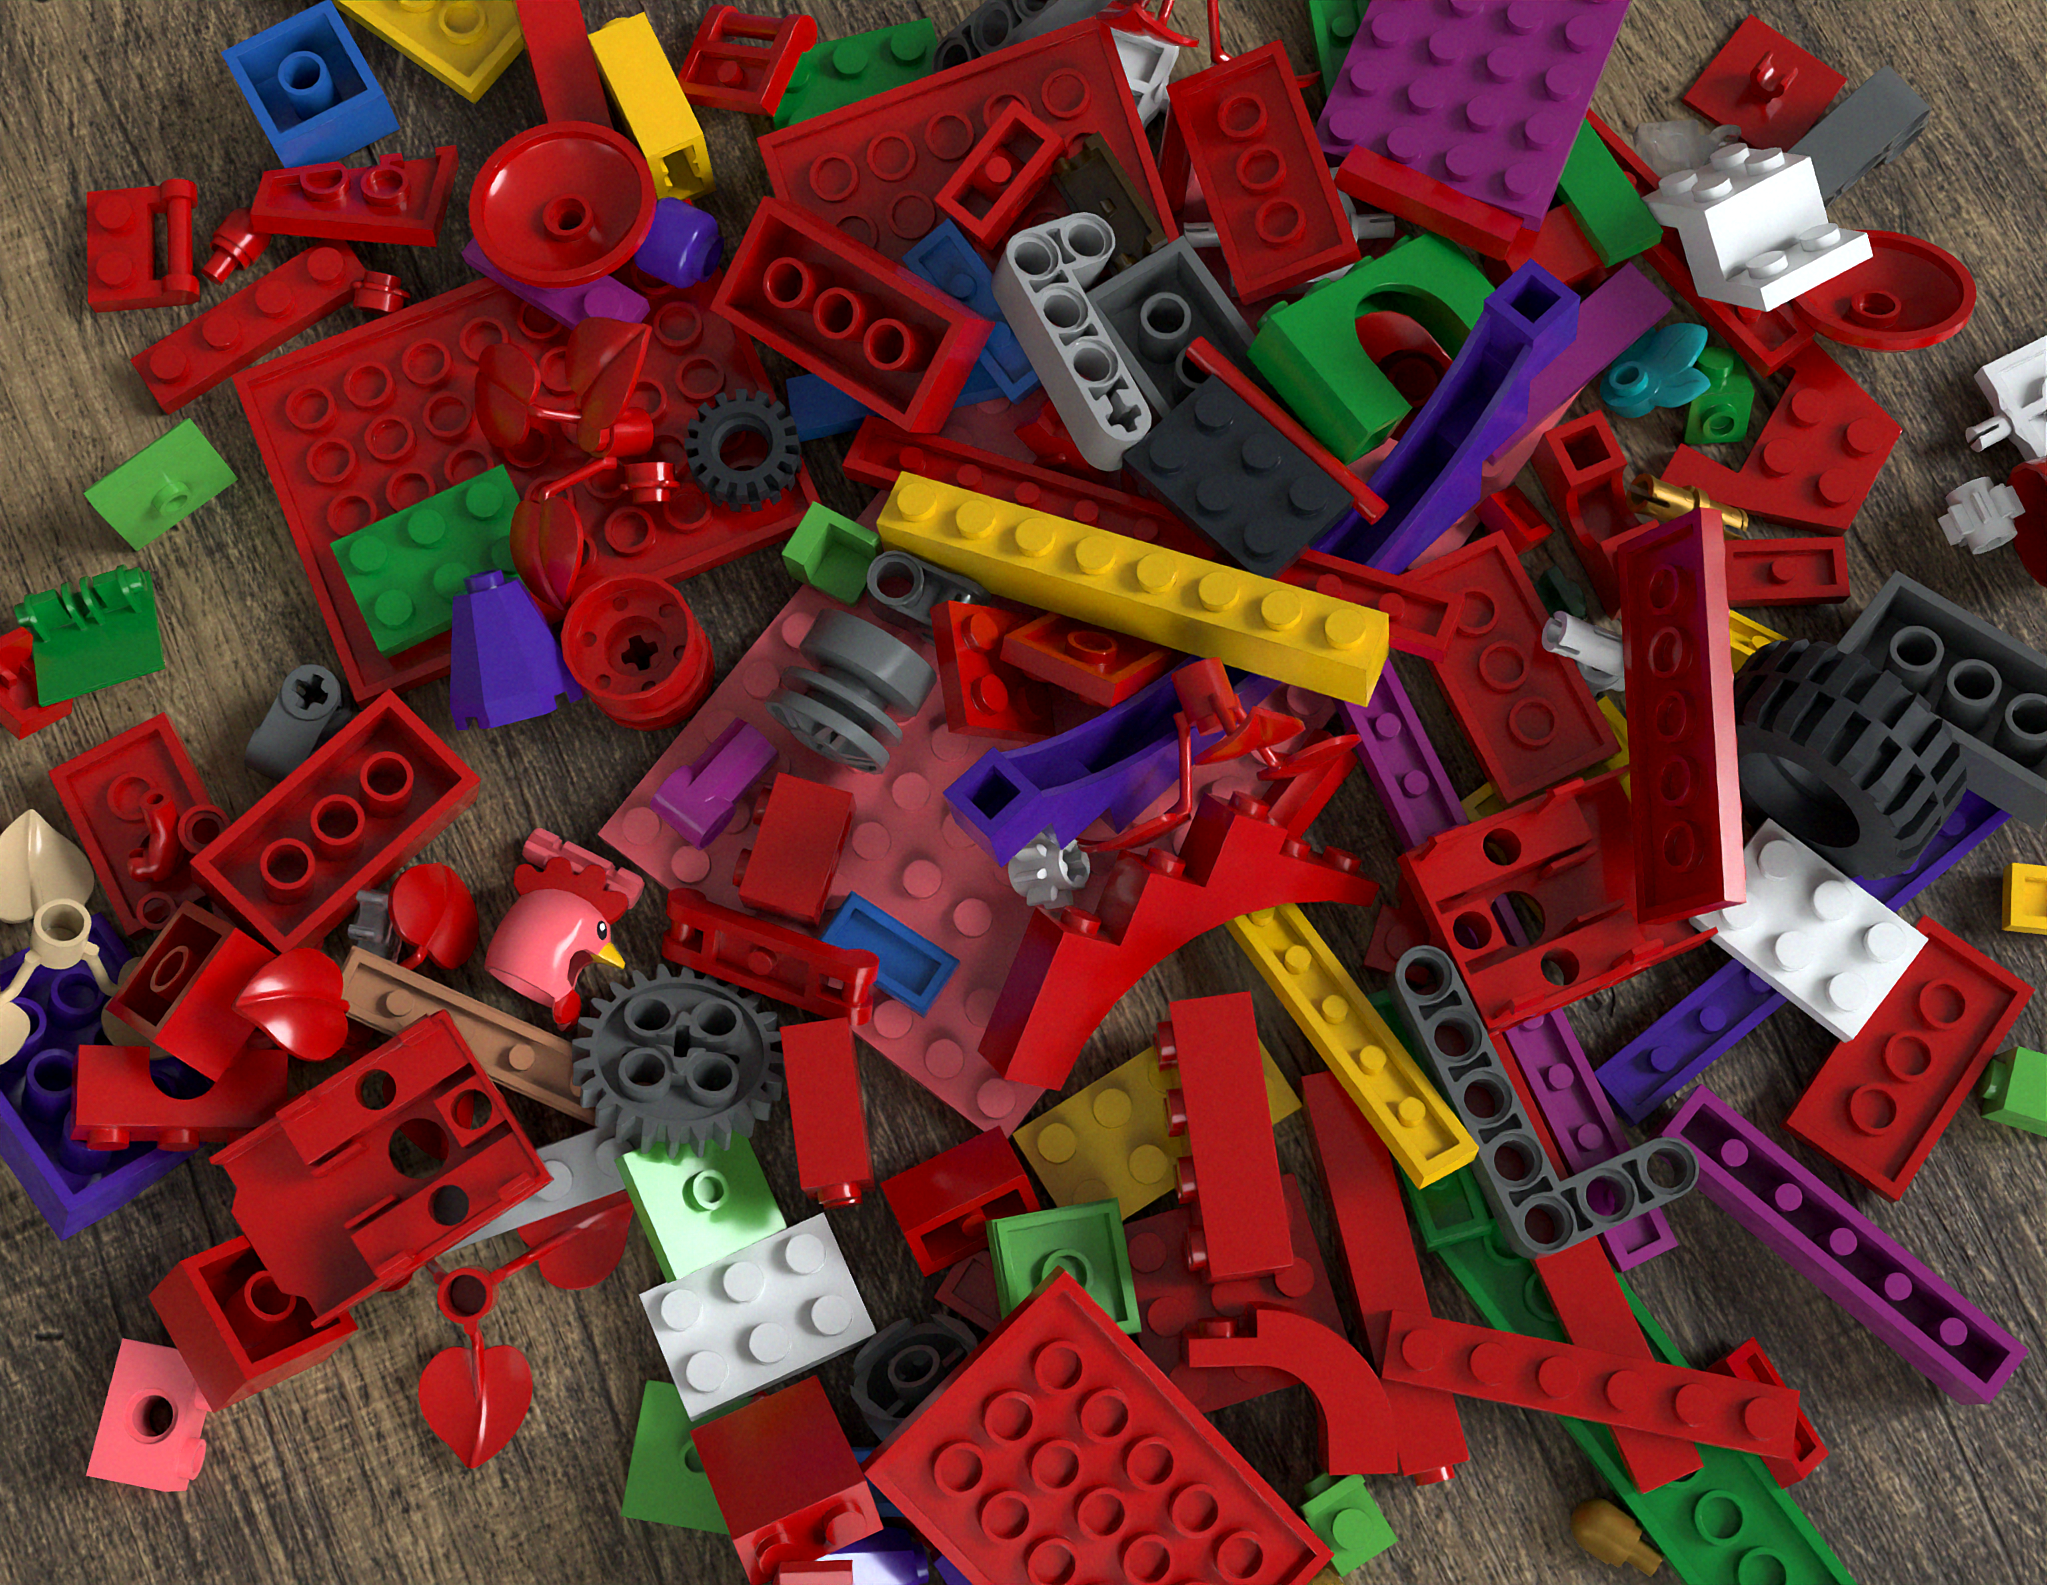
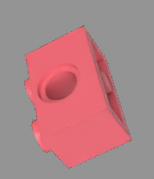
[86,1338,212,1492]

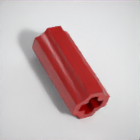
[1260,728,1359,838]

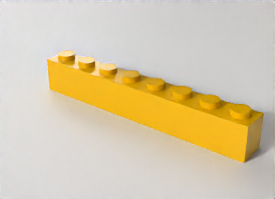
[876,471,1389,707]

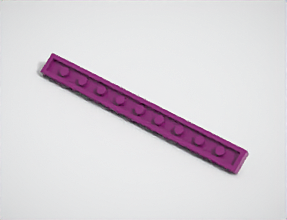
[1331,657,1678,1273]

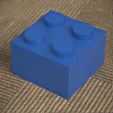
[221,0,400,168]

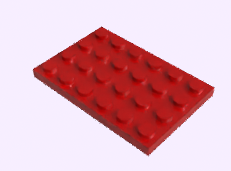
[756,15,1180,284]
[859,1265,1335,1585]

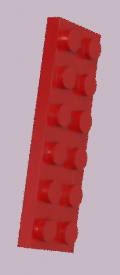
[1617,507,1747,926]

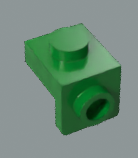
[1682,347,1754,444]

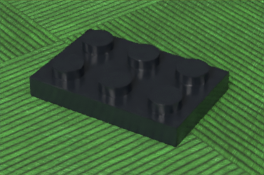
[1122,374,1354,580]

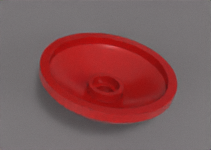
[469,121,657,288]
[1788,230,1977,353]

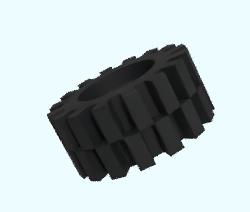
[685,389,802,512]

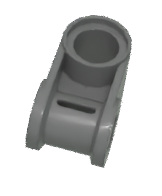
[866,550,992,647]
[244,664,354,783]

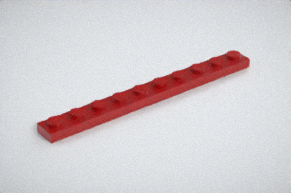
[842,415,1465,664]

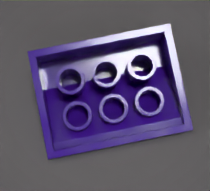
[0,912,210,1242]

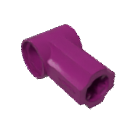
[650,716,780,850]

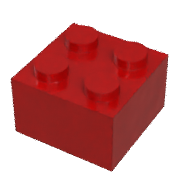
[105,899,277,1082]
[148,1234,359,1414]

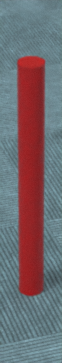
[1185,336,1389,525]

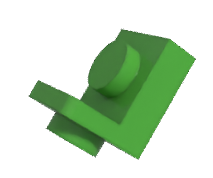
[1295,1470,1399,1578]

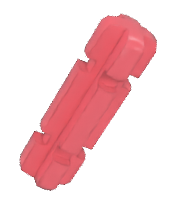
[522,828,645,909]

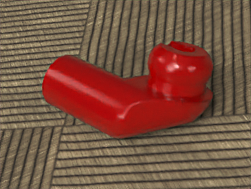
[127,788,182,884]

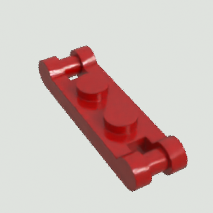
[661,888,880,1026]

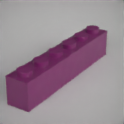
[1643,1084,2029,1405]

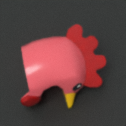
[484,856,629,1033]

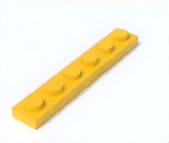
[1223,903,1479,1190]

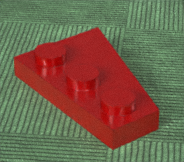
[250,145,459,247]

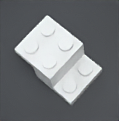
[1641,143,1873,312]

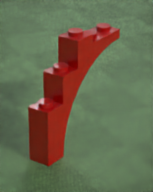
[977,791,1381,1091]

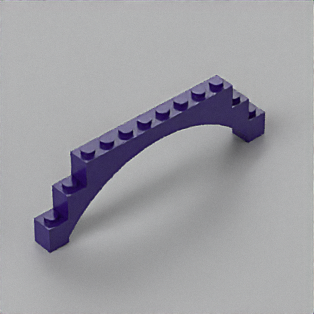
[943,258,1580,868]

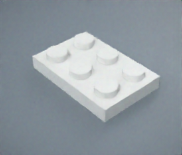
[1688,818,1929,1043]
[639,1212,877,1422]

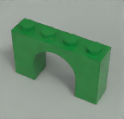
[1246,231,1495,466]

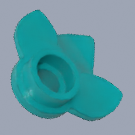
[1599,323,1711,418]

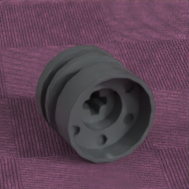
[764,608,937,775]

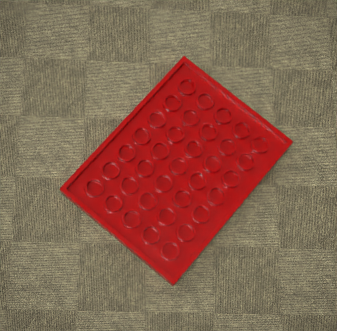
[231,198,822,709]

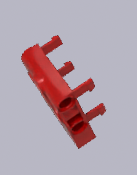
[1396,764,1719,1038]
[208,1009,554,1329]

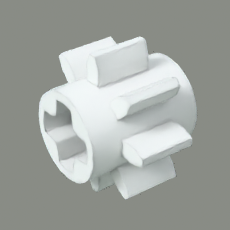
[1938,477,2026,554]
[1008,832,1090,910]

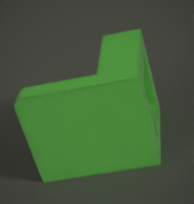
[782,501,884,608]

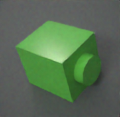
[1978,1046,2047,1137]

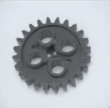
[572,964,786,1159]

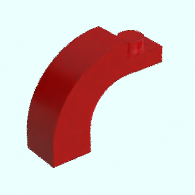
[1181,1301,1398,1475]

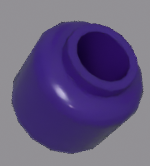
[634,197,724,289]

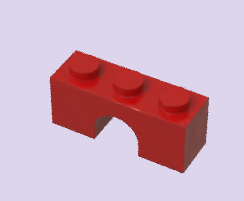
[1530,409,1660,621]
[70,1045,288,1152]

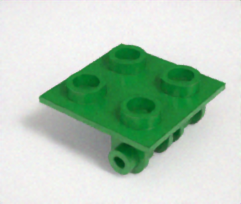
[14,564,166,707]

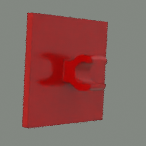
[1681,14,1848,153]

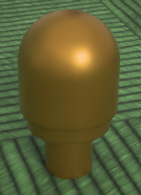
[1570,1498,1664,1577]

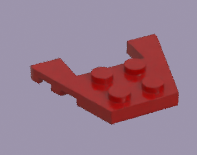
[1659,339,1903,537]

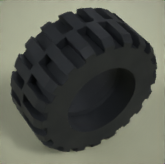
[1733,638,1967,880]

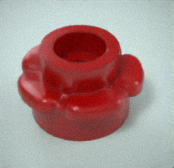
[349,271,411,316]
[619,462,681,505]

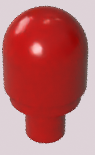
[201,207,272,286]

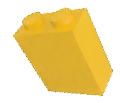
[587,12,717,201]

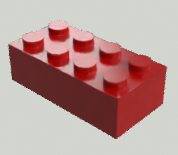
[709,196,996,434]
[189,689,481,956]
[1153,991,1295,1286]

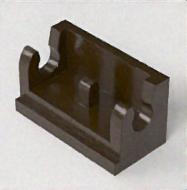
[1050,131,1169,277]

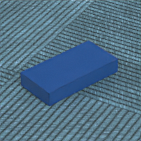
[818,890,961,1018]

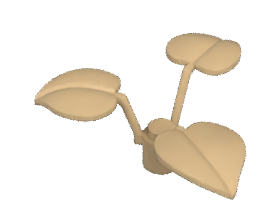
[0,809,174,1065]

